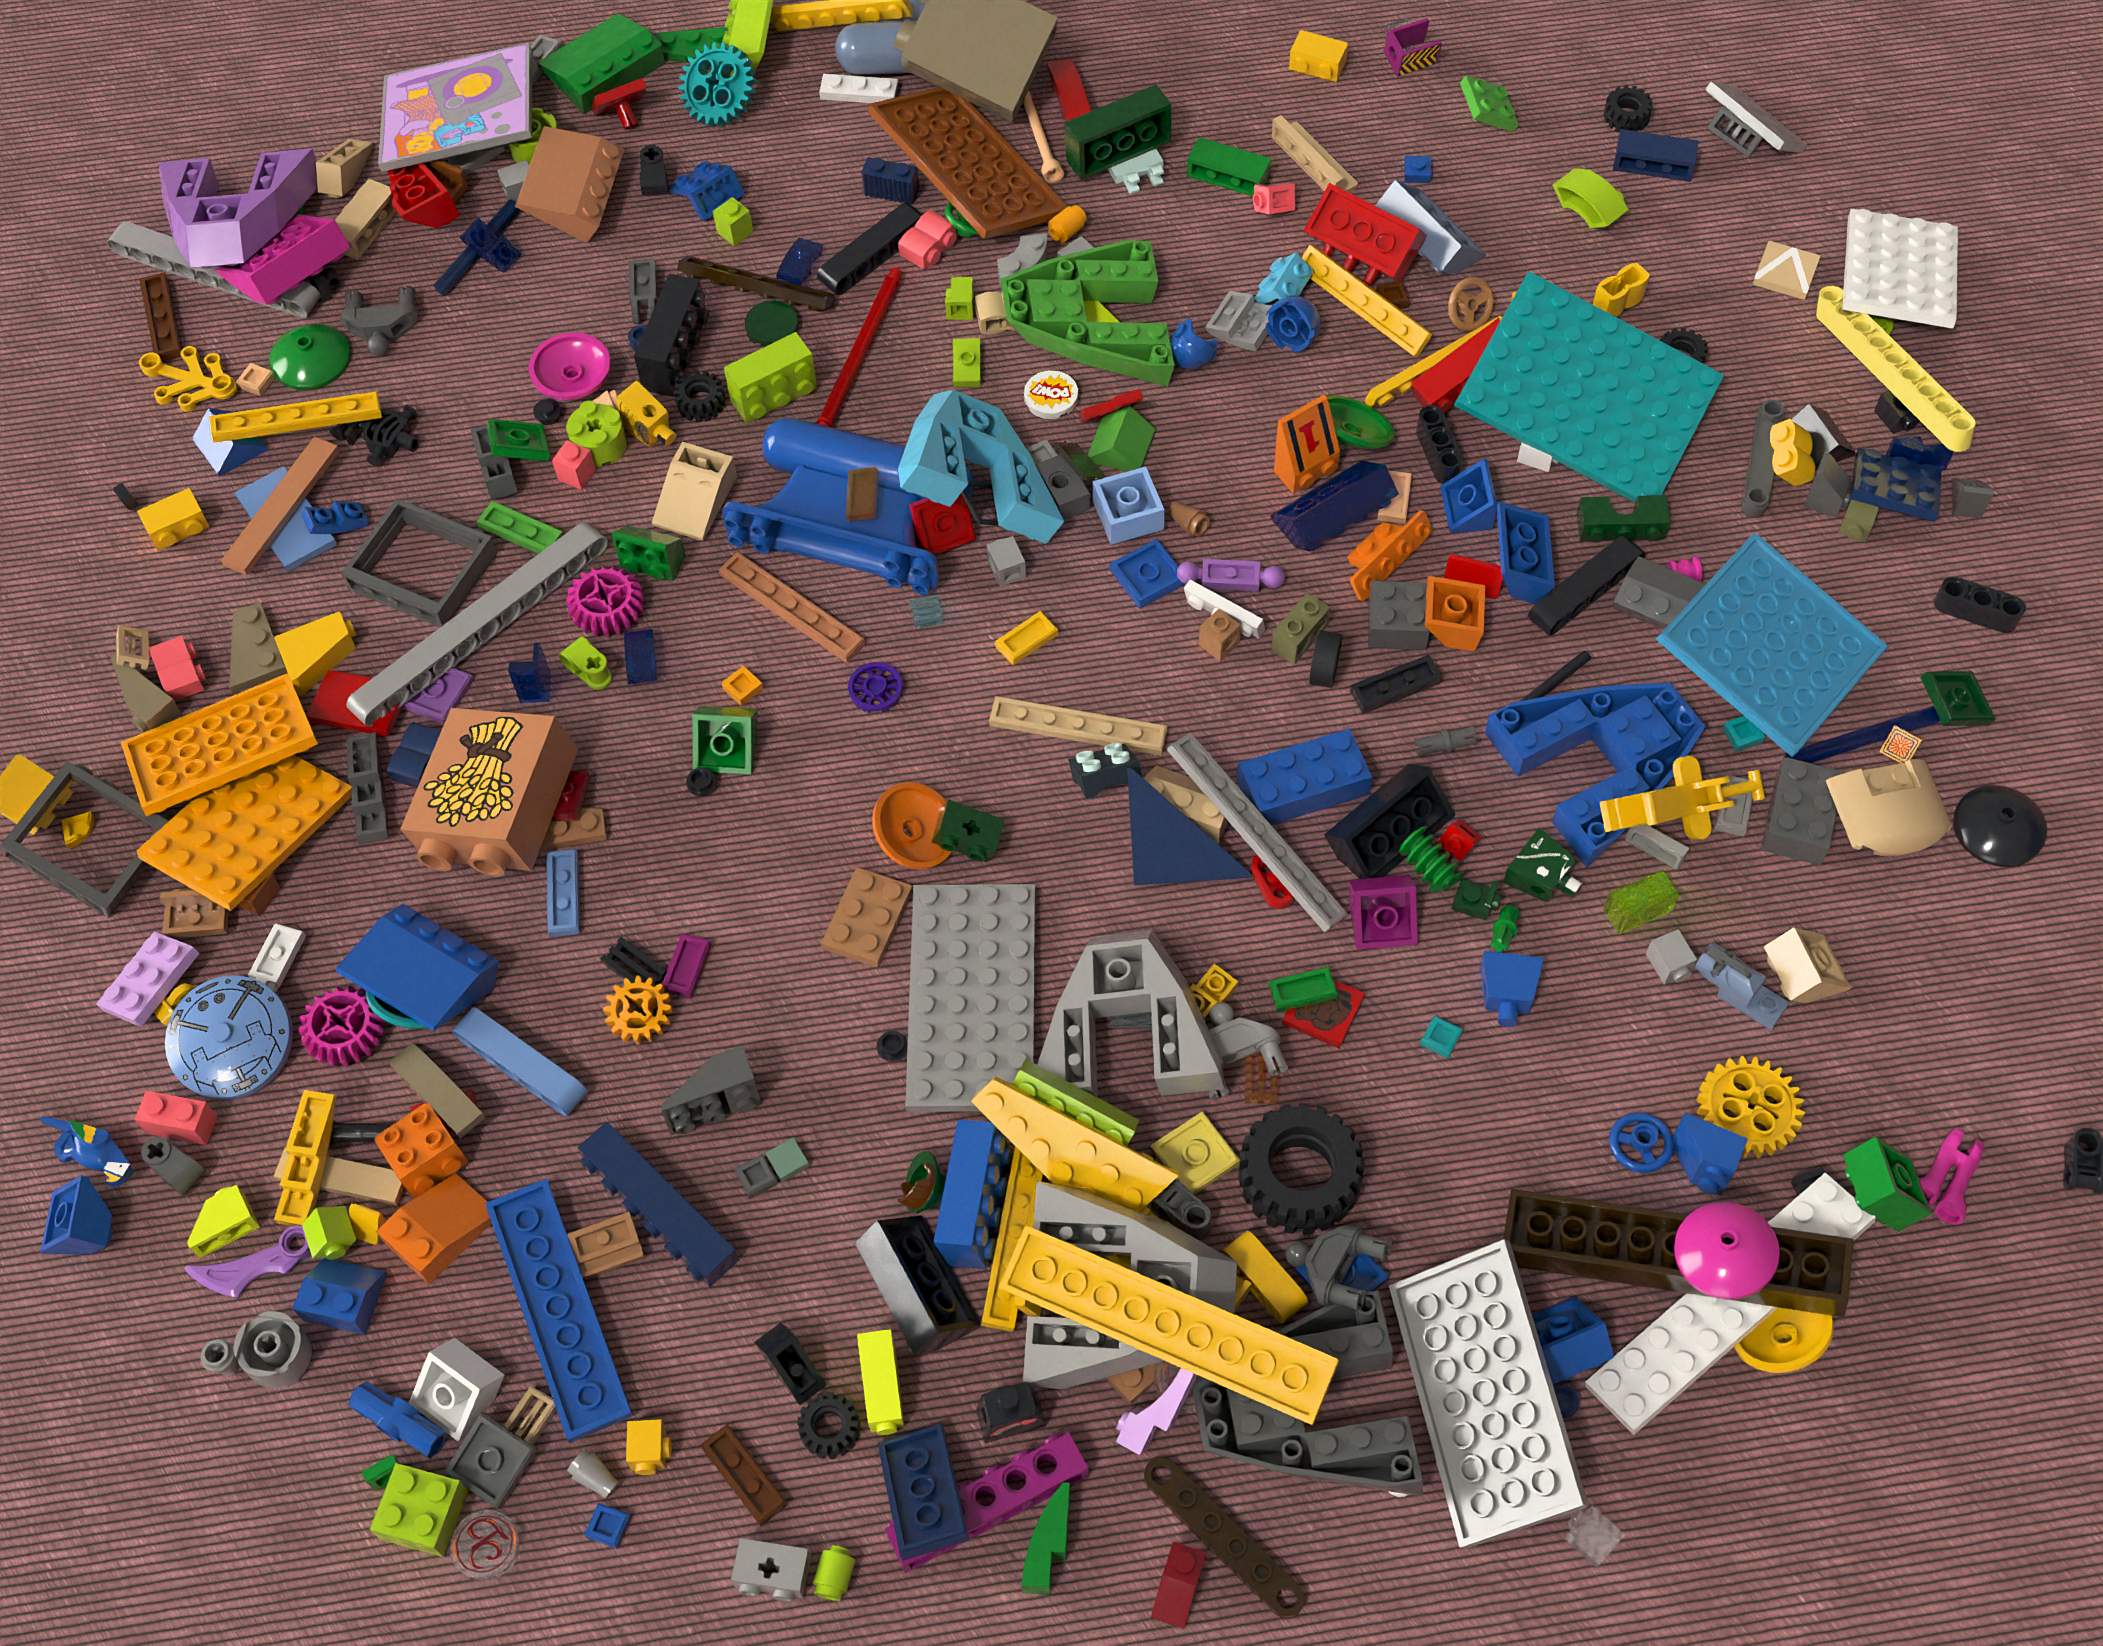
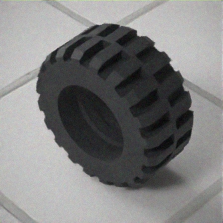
[1238,1103,1365,1235]

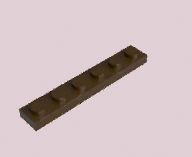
[677,256,835,312]

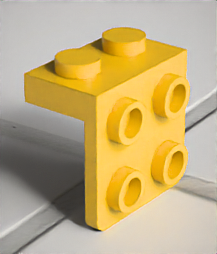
[0,755,74,835]

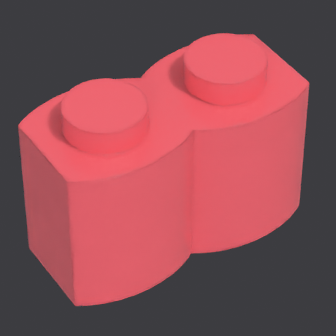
[898,210,957,270]
[149,636,207,701]

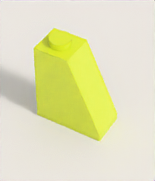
[857,1329,904,1435]

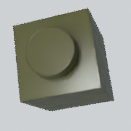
[1838,499,1879,542]

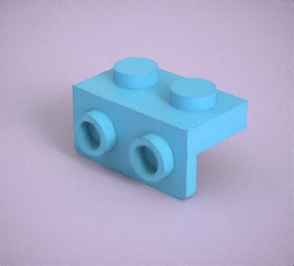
[1254,252,1313,304]

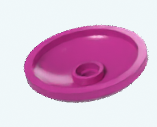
[529,332,611,400]
[1674,1202,1780,1300]

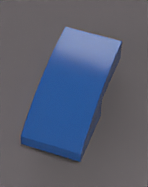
[301,501,369,534]

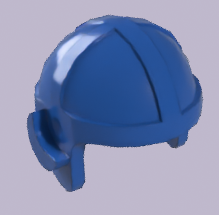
[1170,319,1218,369]

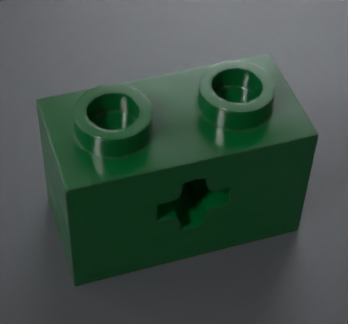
[931,800,1004,862]

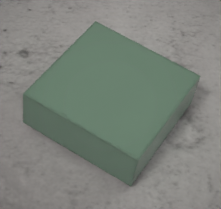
[765,1138,810,1183]

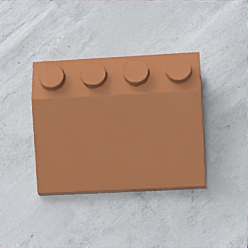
[515,126,624,243]

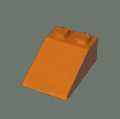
[376,1173,492,1285]

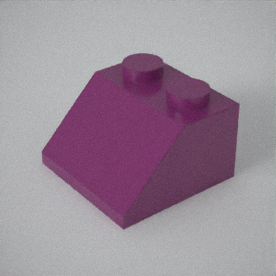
[1348,875,1418,950]

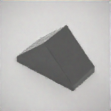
[1952,478,1994,518]

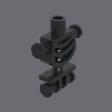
[329,405,420,467]

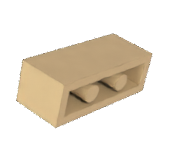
[335,179,397,260]

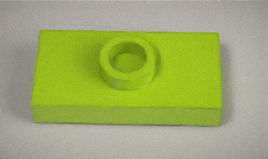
[953,338,981,387]

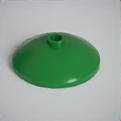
[269,324,351,390]
[1326,395,1395,449]

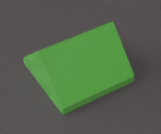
[1086,406,1155,472]

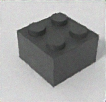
[1368,581,1430,650]

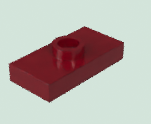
[551,771,591,821]

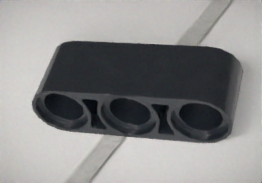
[1416,405,1463,484]
[1934,577,2026,633]

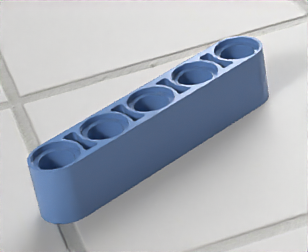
[452,1007,588,1117]

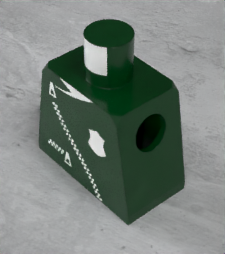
[1503,828,1583,902]

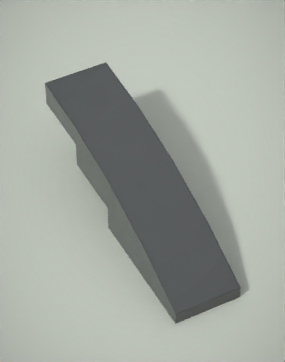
[346,732,389,845]

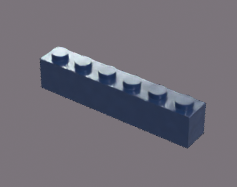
[578,1122,739,1287]

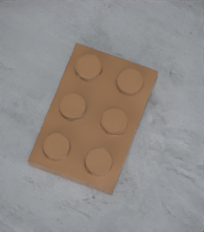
[821,867,913,968]

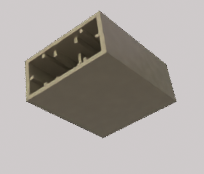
[894,0,1058,123]

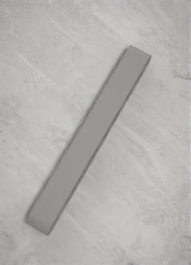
[107,221,321,318]

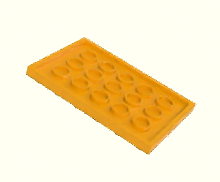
[121,673,318,817]
[136,755,352,911]

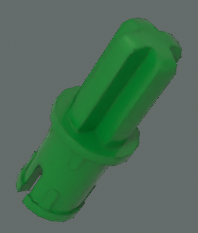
[1490,905,1520,953]

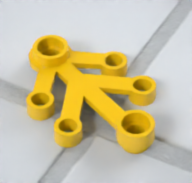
[139,346,237,412]

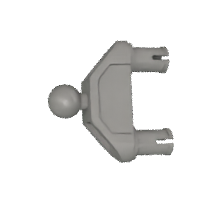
[1208,1002,1288,1100]

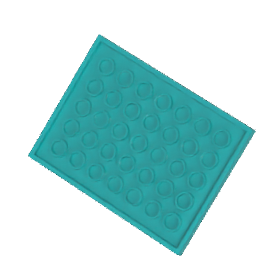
[1454,271,1724,503]

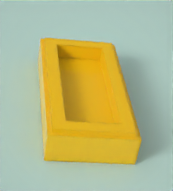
[995,611,1058,665]

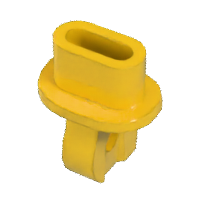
[153,983,197,1026]

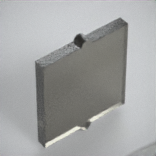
[1053,441,1106,482]

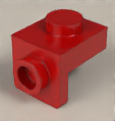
[1437,819,1482,862]

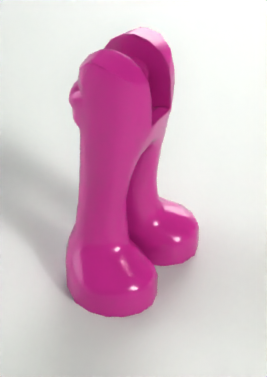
[1919,1128,1984,1225]

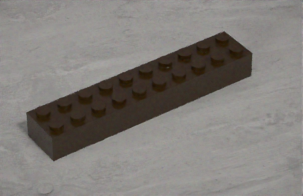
[1503,1189,1854,1318]

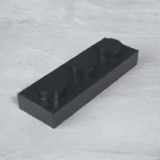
[1350,655,1442,714]

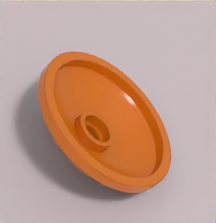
[872,782,952,870]

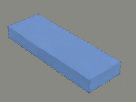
[547,849,580,937]

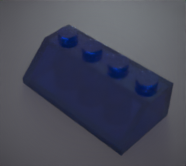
[1270,460,1399,551]

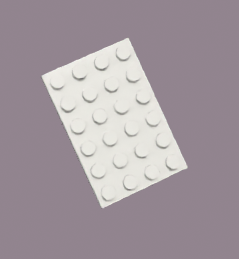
[1842,209,1958,328]

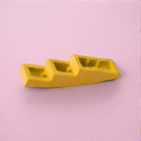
[274,1090,336,1226]

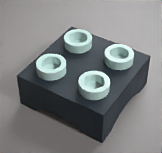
[1068,743,1143,799]

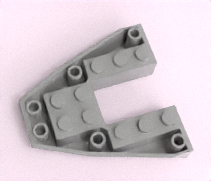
[1037,930,1224,1098]
[1023,1181,1237,1389]

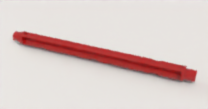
[817,268,902,427]

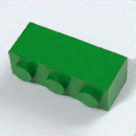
[1187,137,1271,197]

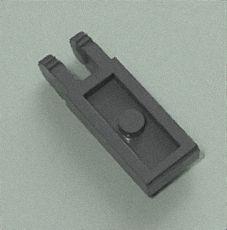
[628,259,657,324]

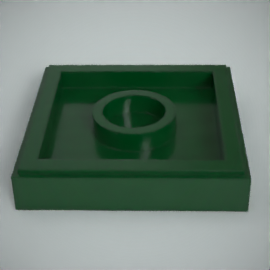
[1920,671,1996,726]

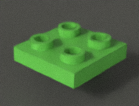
[1460,75,1519,132]

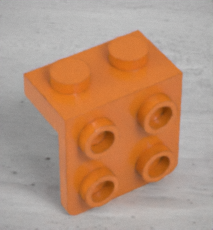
[375,1104,469,1199]

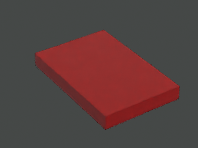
[306,670,403,737]

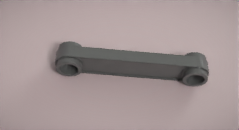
[1741,400,1784,518]

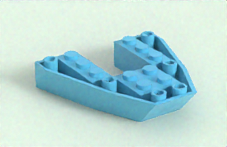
[898,390,1064,544]

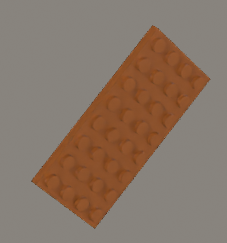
[868,87,1067,239]

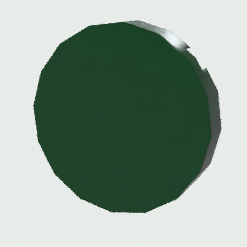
[745,300,798,347]

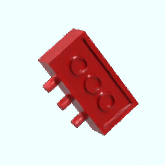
[1303,183,1426,286]

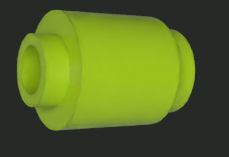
[813,1545,856,1601]

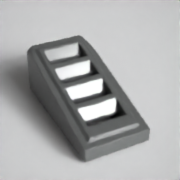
[1707,105,1763,158]

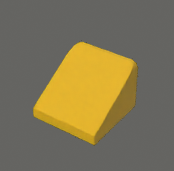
[349,1203,386,1245]

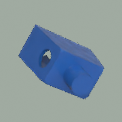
[1480,951,1543,1027]

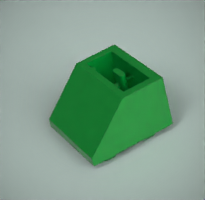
[612,526,686,581]

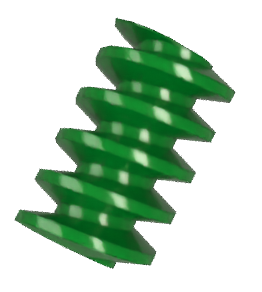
[1399,826,1465,893]

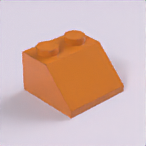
[1425,576,1485,652]

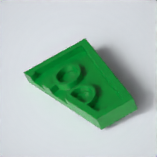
[655,27,728,63]

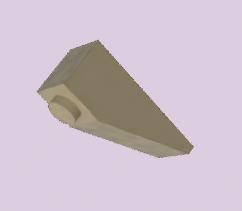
[110,654,182,733]

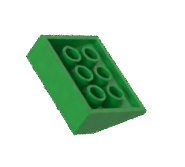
[537,13,664,114]

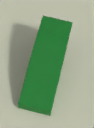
[1021,1482,1070,1595]

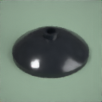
[1953,785,2047,867]

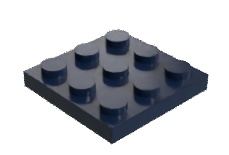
[1850,448,1942,522]

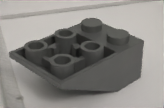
[660,1045,762,1135]

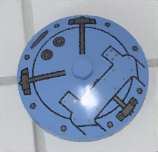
[165,975,293,1100]

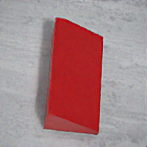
[1444,553,1503,599]

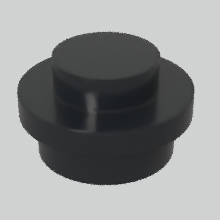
[533,399,561,425]
[686,767,716,796]
[876,1031,908,1062]

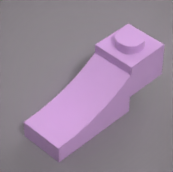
[1116,1368,1197,1455]

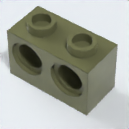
[1271,593,1330,665]

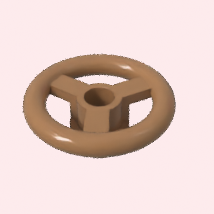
[1448,277,1494,332]

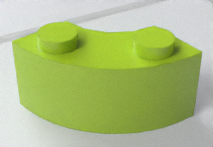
[1552,168,1629,229]

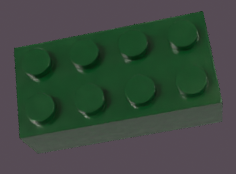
[1064,85,1171,180]

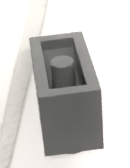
[1804,452,1851,517]

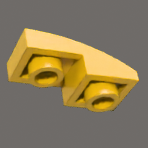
[1190,963,1239,1022]

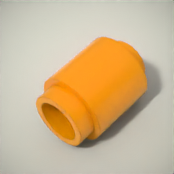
[1048,205,1087,243]

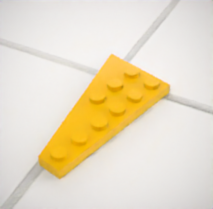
[971,1076,1180,1212]

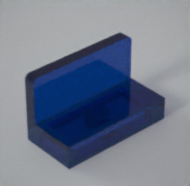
[508,642,551,703]

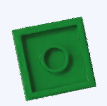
[487,418,550,461]

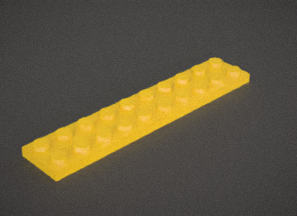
[999,1225,1340,1425]

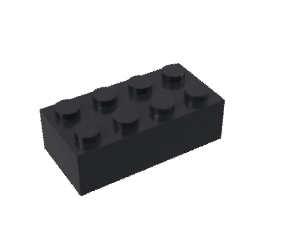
[634,274,709,397]

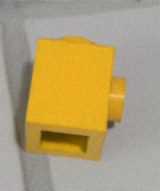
[626,1420,672,1475]

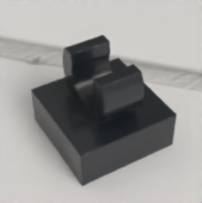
[309,267,340,303]

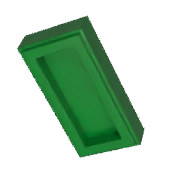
[1268,967,1338,1013]

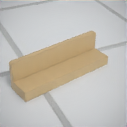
[1271,115,1358,192]

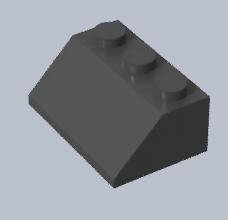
[1613,556,1706,630]

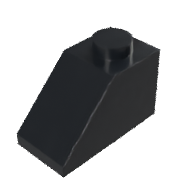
[754,1322,827,1405]

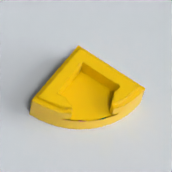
[61,811,95,849]

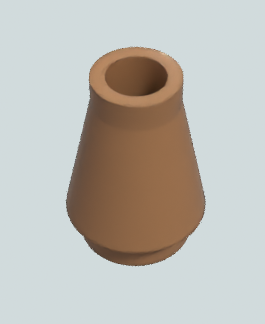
[1168,501,1210,537]

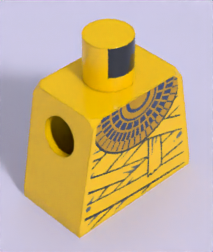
[617,380,677,446]

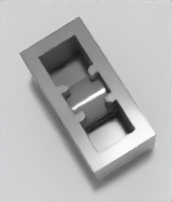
[731,1538,812,1602]

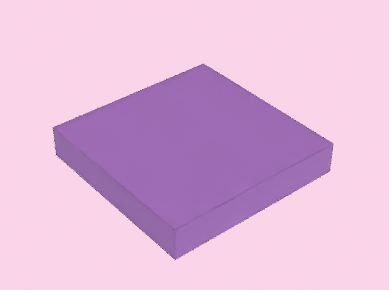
[402,668,474,724]

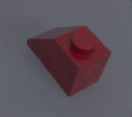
[1151,1541,1207,1629]

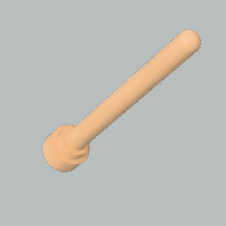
[1023,90,1064,183]

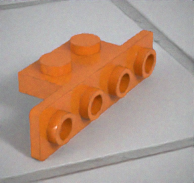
[1347,510,1433,601]

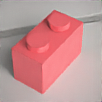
[134,1091,218,1145]

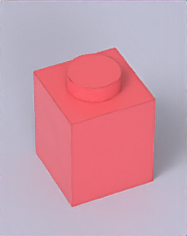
[552,441,596,490]

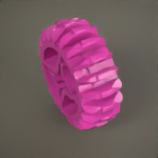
[566,564,645,638]
[299,985,386,1068]

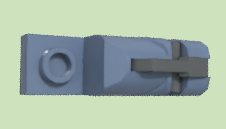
[1695,942,1790,1030]

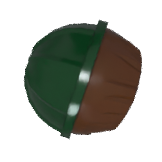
[898,1151,946,1213]

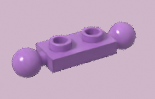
[1177,559,1285,592]

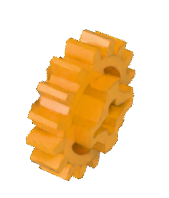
[603,976,673,1045]

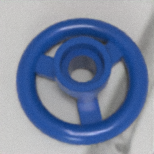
[1609,1112,1674,1173]

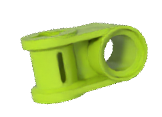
[558,636,612,690]

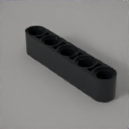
[817,202,923,296]
[1527,535,1646,636]

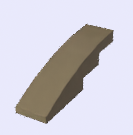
[388,1042,485,1138]

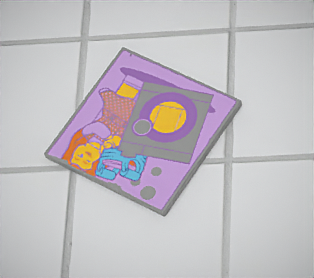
[378,42,532,172]

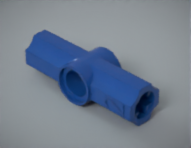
[348,1381,448,1459]

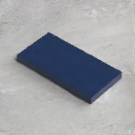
[877,1423,970,1561]

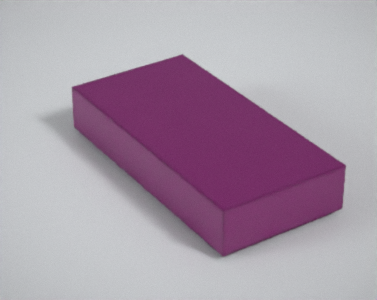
[662,933,712,999]

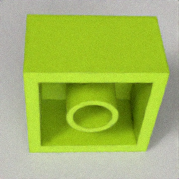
[370,1463,469,1557]

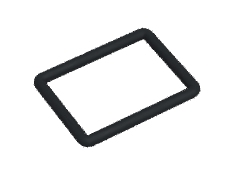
[961,480,999,526]

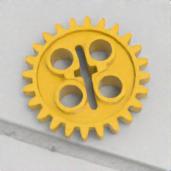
[1696,1056,1805,1158]

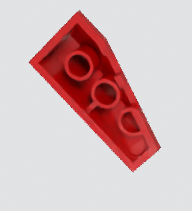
[388,163,460,228]

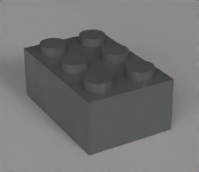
[1760,757,1844,866]

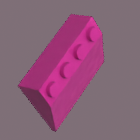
[215,214,351,305]

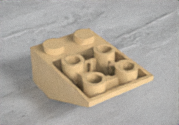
[652,442,737,541]

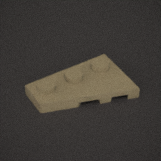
[229,602,288,694]

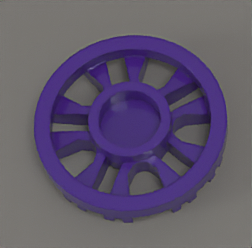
[848,662,903,713]

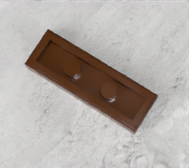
[700,1424,788,1527]

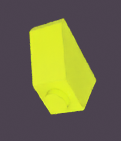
[187,1185,260,1259]

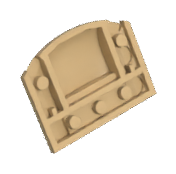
[1826,759,1952,856]

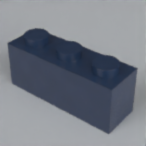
[1613,129,1699,182]

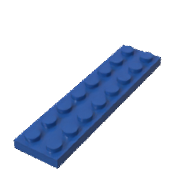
[485,1178,633,1443]

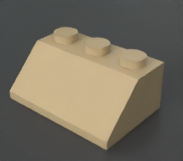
[1144,765,1229,844]

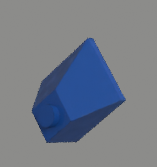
[40,1175,113,1254]

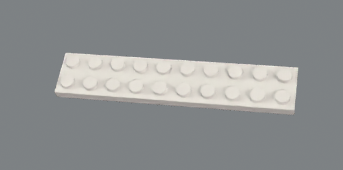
[1585,1173,1876,1435]

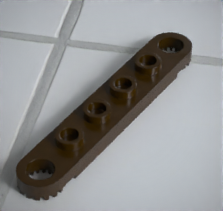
[1144,1457,1305,1619]

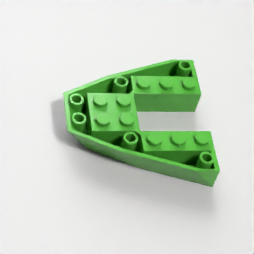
[1001,240,1175,387]

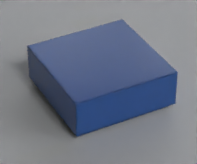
[584,1503,631,1549]

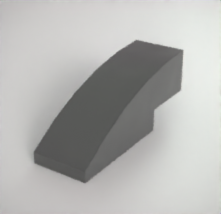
[471,425,518,500]

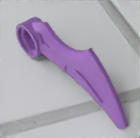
[185,1225,311,1298]

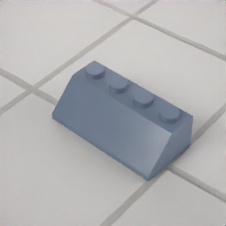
[1375,180,1486,275]

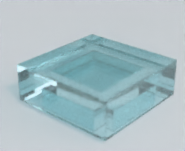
[909,595,943,629]

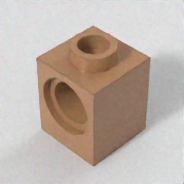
[1199,609,1241,661]

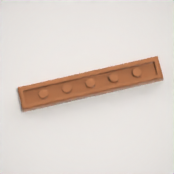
[221,436,340,575]
[718,551,866,663]

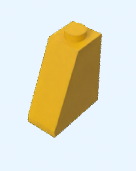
[274,611,357,696]

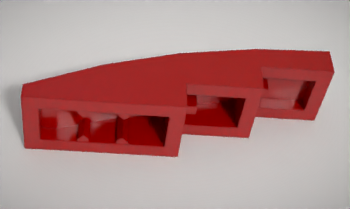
[1047,58,1091,122]

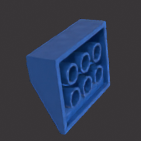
[336,903,499,1032]

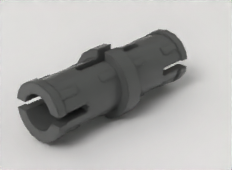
[1414,726,1477,757]

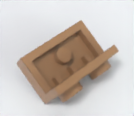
[160,889,229,939]

